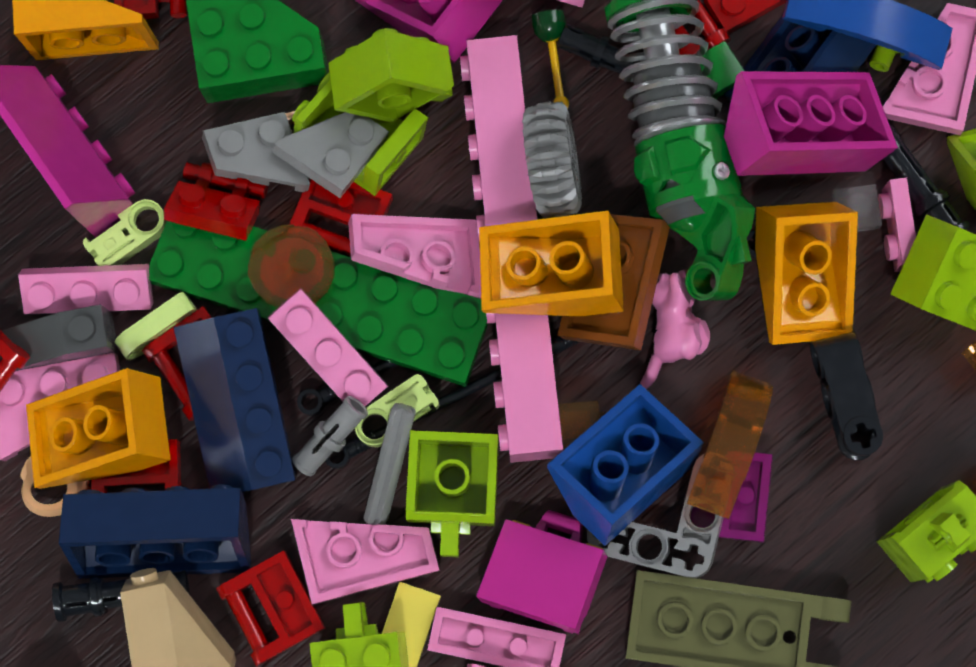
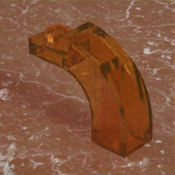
[687,370,773,519]

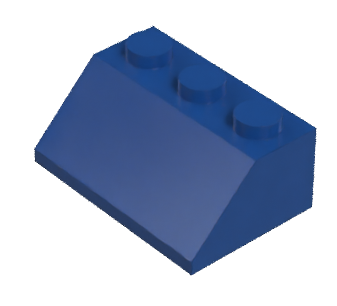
[547,384,704,546]

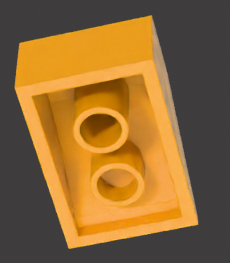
[12,0,159,60]
[755,202,858,345]
[479,211,624,316]
[26,368,171,489]

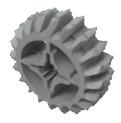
[522,101,582,218]

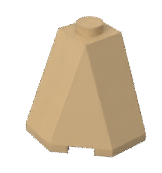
[120,568,236,667]

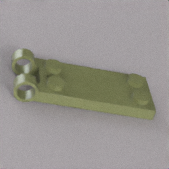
[625,570,852,667]

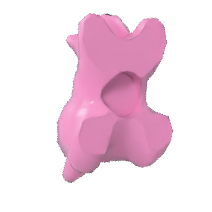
[640,269,710,389]

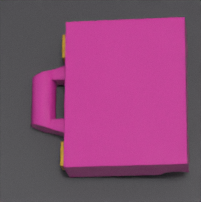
[476,510,607,634]

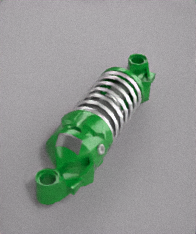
[605,0,755,301]

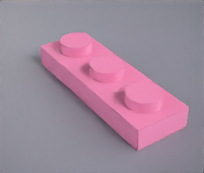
[18,264,154,314]
[268,288,388,406]
[427,607,566,667]

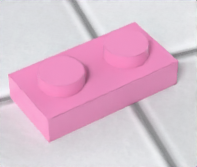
[877,178,916,272]

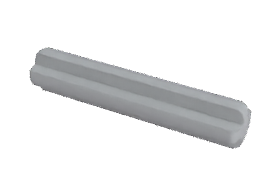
[363,403,416,525]

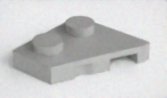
[202,112,310,192]
[272,112,389,198]

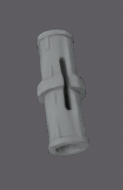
[292,396,368,477]

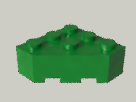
[186,0,329,103]

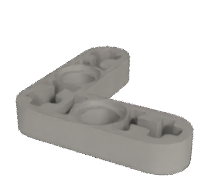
[587,452,734,578]

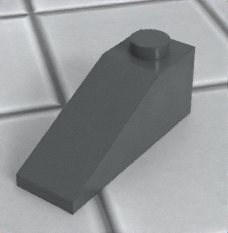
[0,304,119,371]

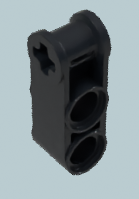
[810,332,883,461]

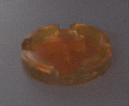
[248,224,335,308]

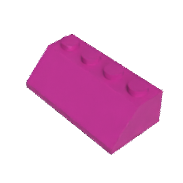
[724,71,898,176]

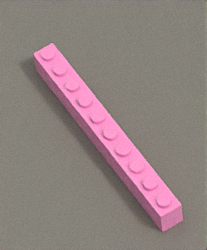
[460,35,563,463]

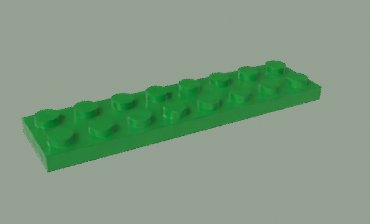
[149,221,488,387]

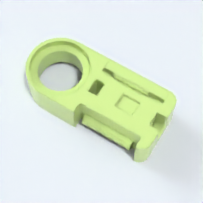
[83,199,167,266]
[115,292,197,361]
[355,374,439,447]

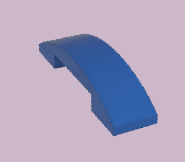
[782,0,953,70]

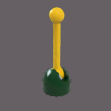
[531,10,569,109]

